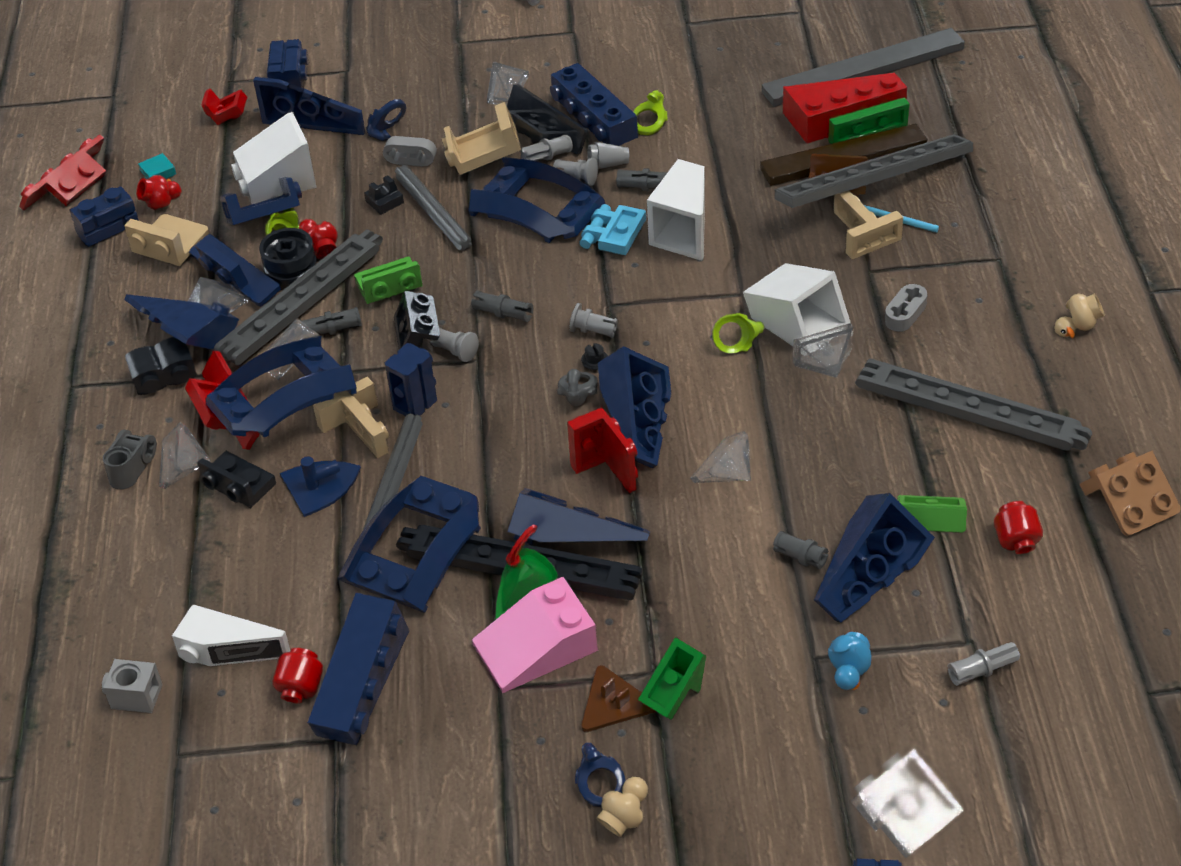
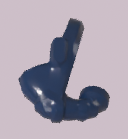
[366,99,407,141]
[575,743,626,807]

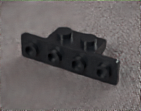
[507,84,588,154]

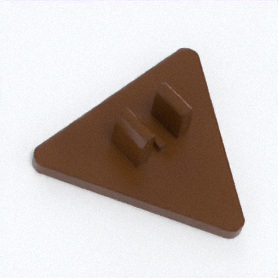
[581,665,657,732]

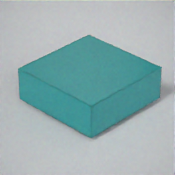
[138,153,176,179]

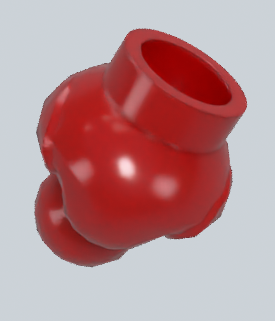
[136,175,182,210]
[298,219,338,259]

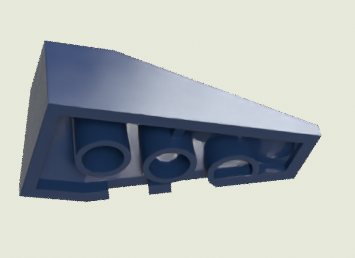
[124,294,239,350]

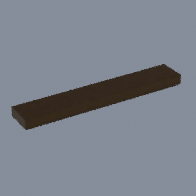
[760,123,928,186]

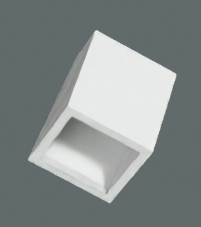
[231,112,316,204]
[647,159,705,260]
[743,263,851,355]

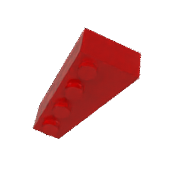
[783,73,908,144]

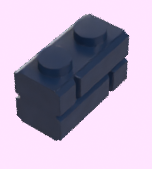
[267,39,309,88]
[69,186,139,247]
[384,343,437,416]

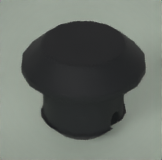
[581,343,608,370]

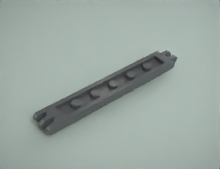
[214,229,383,365]
[855,359,1092,451]

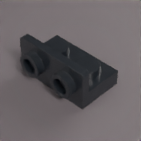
[393,291,440,349]
[197,450,276,508]

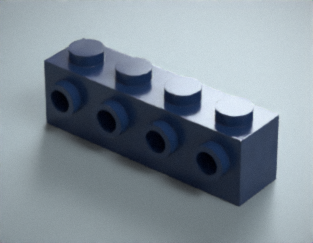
[550,63,638,146]

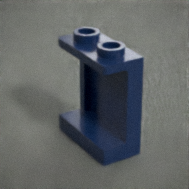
[219,177,302,225]

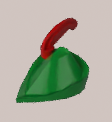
[495,525,558,620]

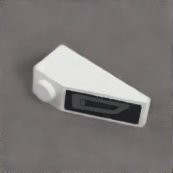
[172,604,290,666]

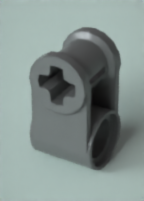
[102,429,157,489]

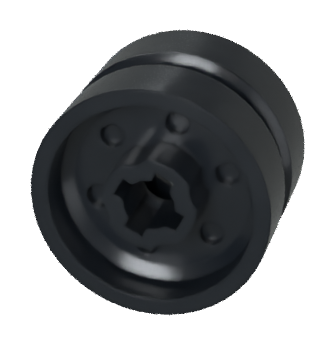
[259,228,317,290]

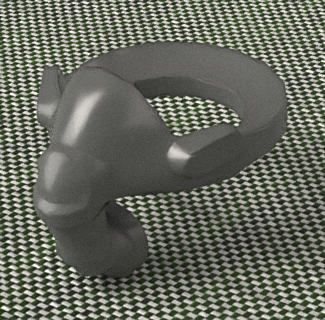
[557,369,598,407]

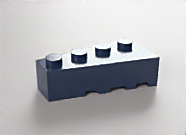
[307,593,410,746]

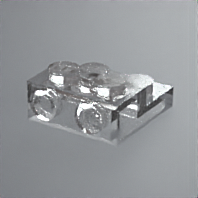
[851,749,964,858]

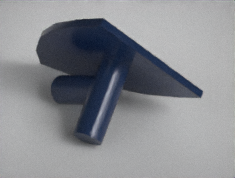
[280,456,361,517]

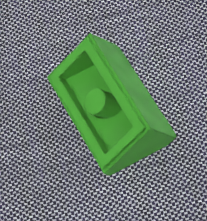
[897,495,967,532]

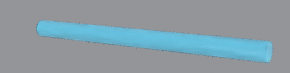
[864,205,939,233]

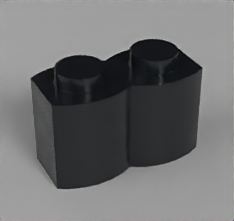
[125,337,197,395]

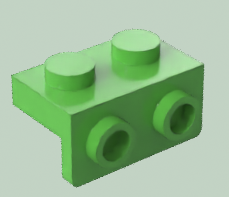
[354,257,423,304]

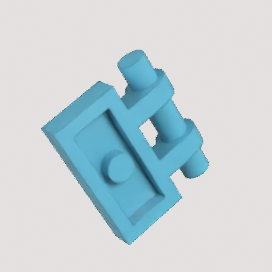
[580,204,646,255]

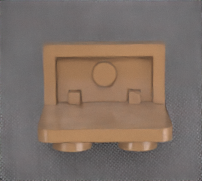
[1080,451,1181,536]

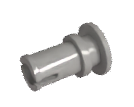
[553,158,598,186]
[570,303,618,338]
[430,327,479,362]

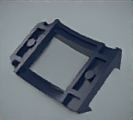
[469,157,605,243]
[206,335,357,437]
[337,476,481,613]

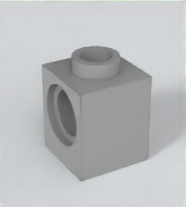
[102,659,163,713]

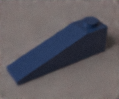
[253,77,365,135]
[598,346,671,468]
[508,488,650,545]
[814,493,935,622]

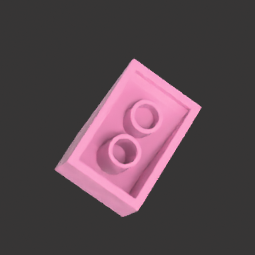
[472,577,598,693]

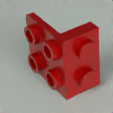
[567,407,638,493]

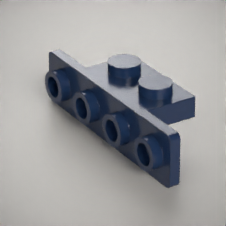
[189,234,281,307]

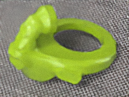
[633,90,668,136]
[265,208,299,236]
[712,313,765,354]

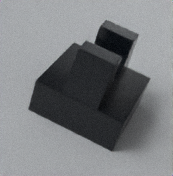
[364,175,404,215]

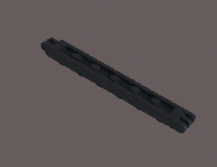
[396,525,643,600]

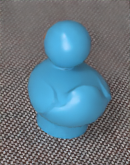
[828,632,872,690]

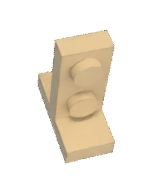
[834,191,903,259]
[313,376,389,458]

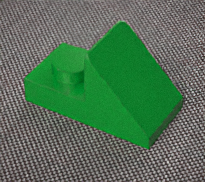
[638,637,706,720]

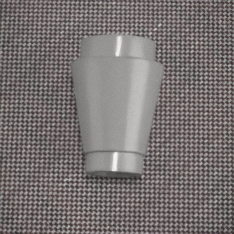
[587,142,629,169]

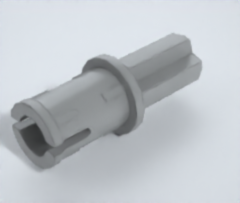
[520,135,573,161]
[947,642,1020,686]

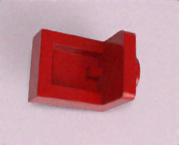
[201,89,247,125]

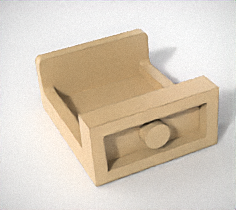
[442,102,521,175]

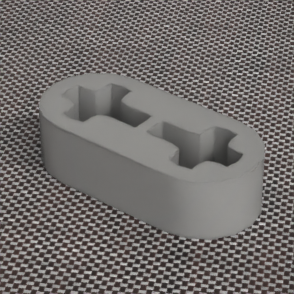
[383,136,437,166]
[885,284,927,332]

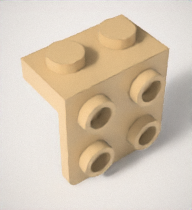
[124,214,209,266]

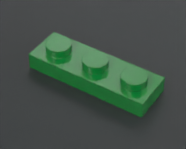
[828,97,910,144]

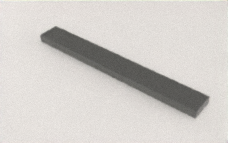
[762,28,965,107]
[775,134,973,208]

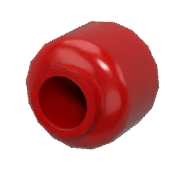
[994,501,1043,554]
[272,647,323,704]

